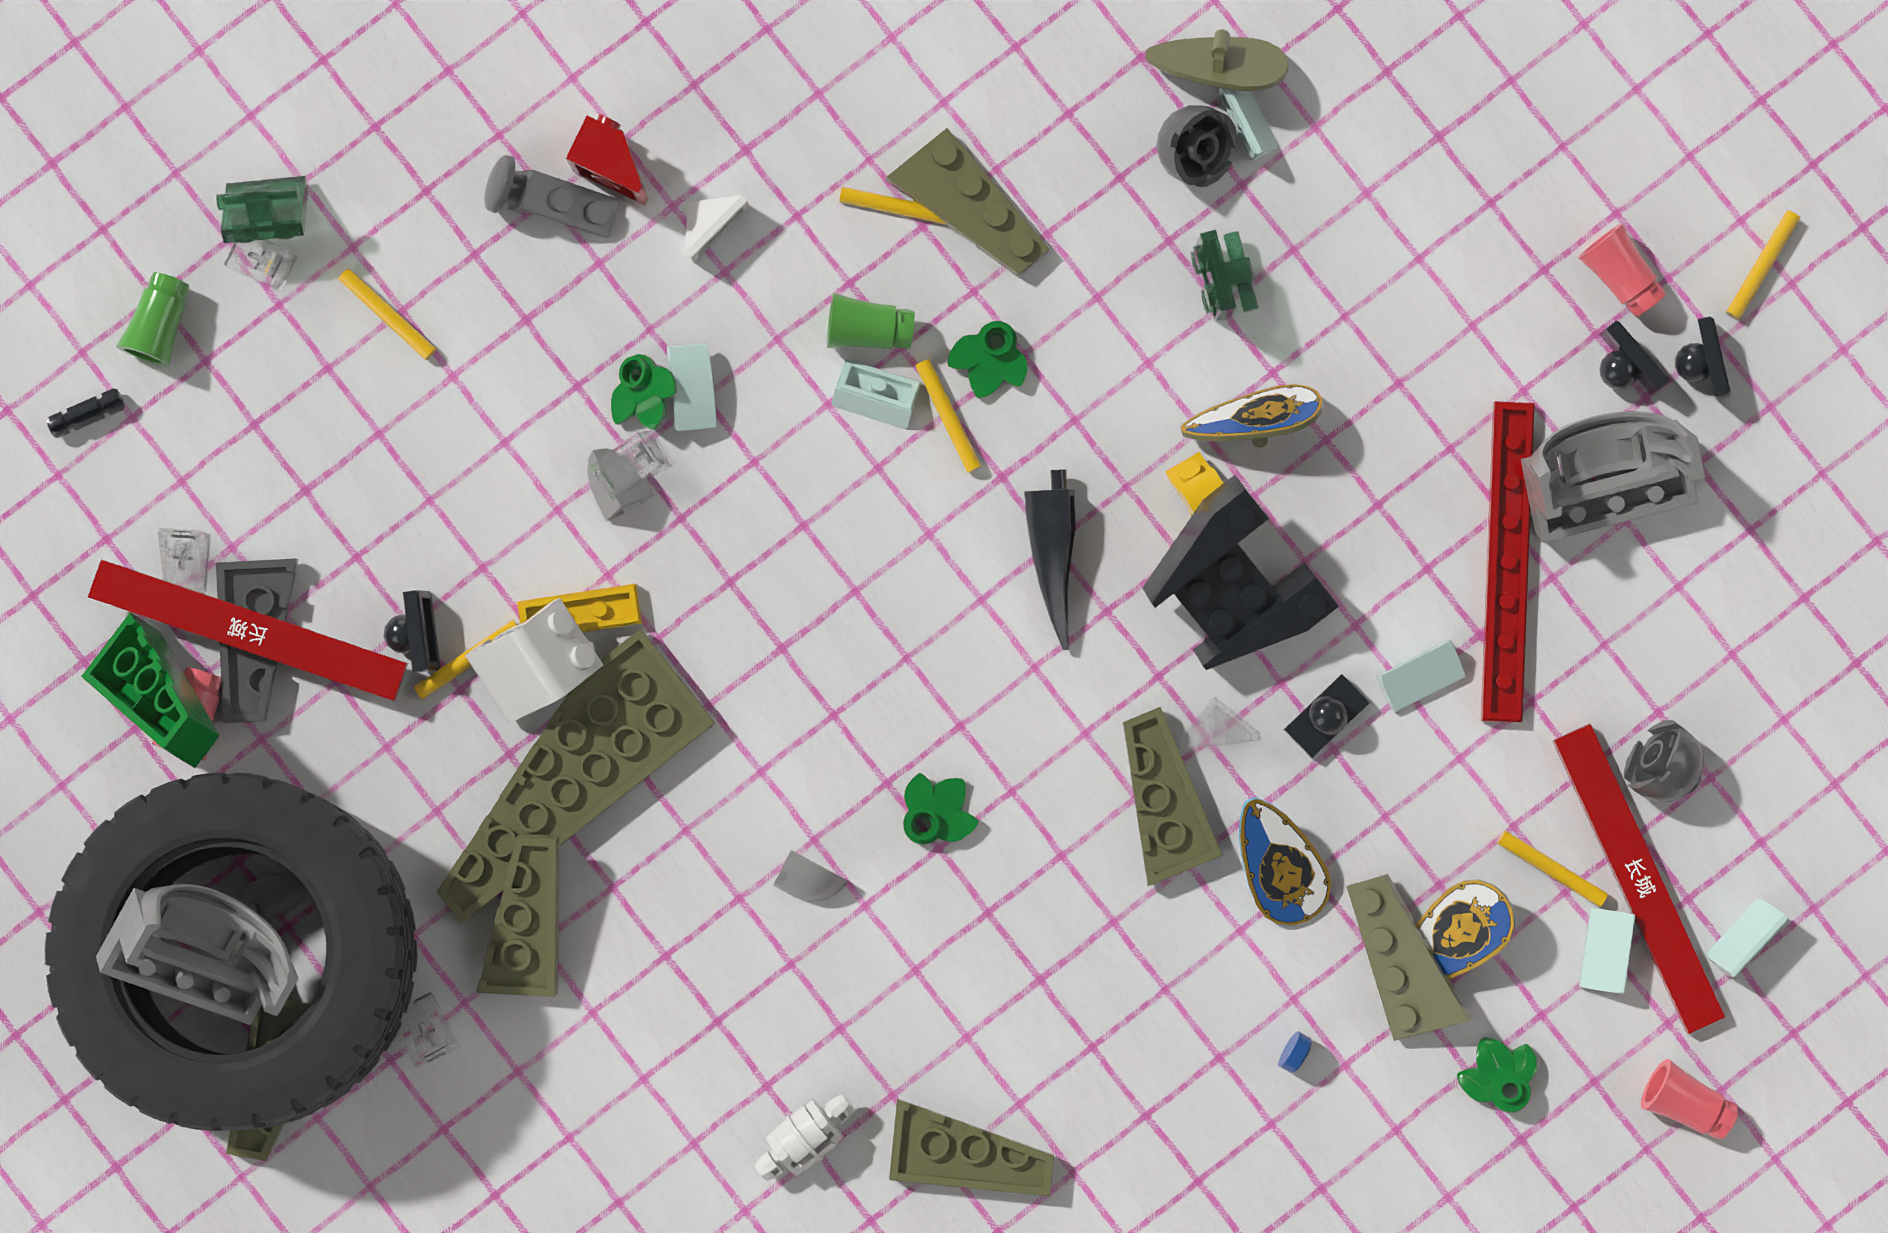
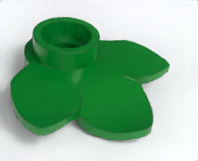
[947,321,1027,399]
[611,354,677,430]
[903,773,979,845]
[1457,1037,1537,1113]

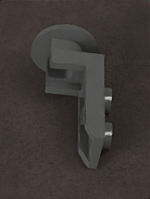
[484,155,620,238]

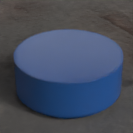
[1278,1031,1312,1073]

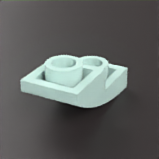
[667,343,717,431]

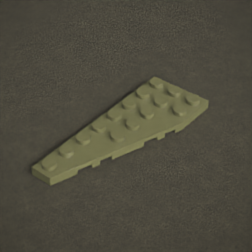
[437,629,716,923]

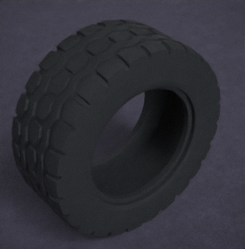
[45,772,418,1131]

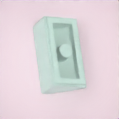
[1218,88,1278,161]
[832,359,922,429]
[1376,640,1466,712]
[1706,899,1789,977]
[1579,907,1635,994]

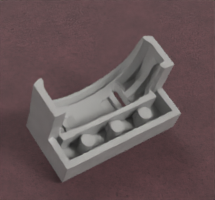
[1521,411,1705,543]
[96,884,299,1025]

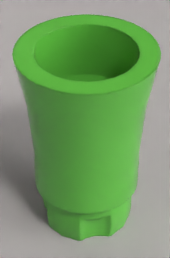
[116,272,190,367]
[827,293,915,349]

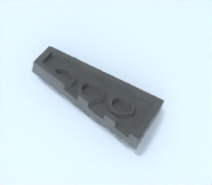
[216,558,299,723]

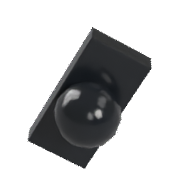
[1675,316,1731,400]
[1599,320,1669,395]
[383,590,441,672]
[1283,674,1370,758]

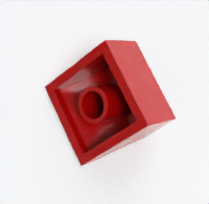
[565,114,648,206]

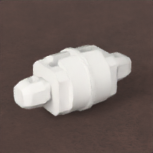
[755,1095,854,1181]

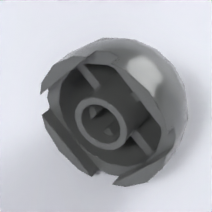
[1156,105,1238,187]
[1623,720,1704,802]

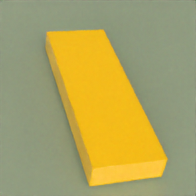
[517,583,643,633]

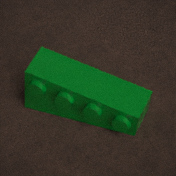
[81,612,220,768]

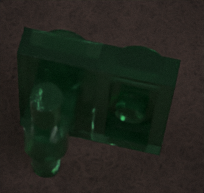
[216,176,308,243]
[1190,230,1259,322]

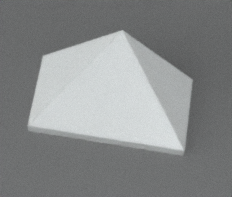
[685,195,749,263]

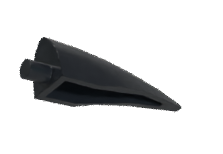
[1024,469,1076,650]

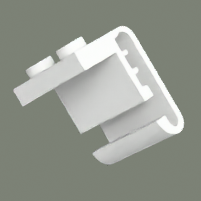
[465,598,603,723]

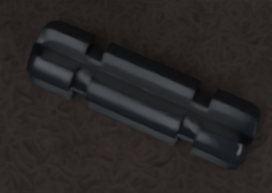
[47,388,125,438]

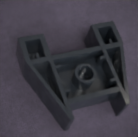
[1142,475,1339,670]

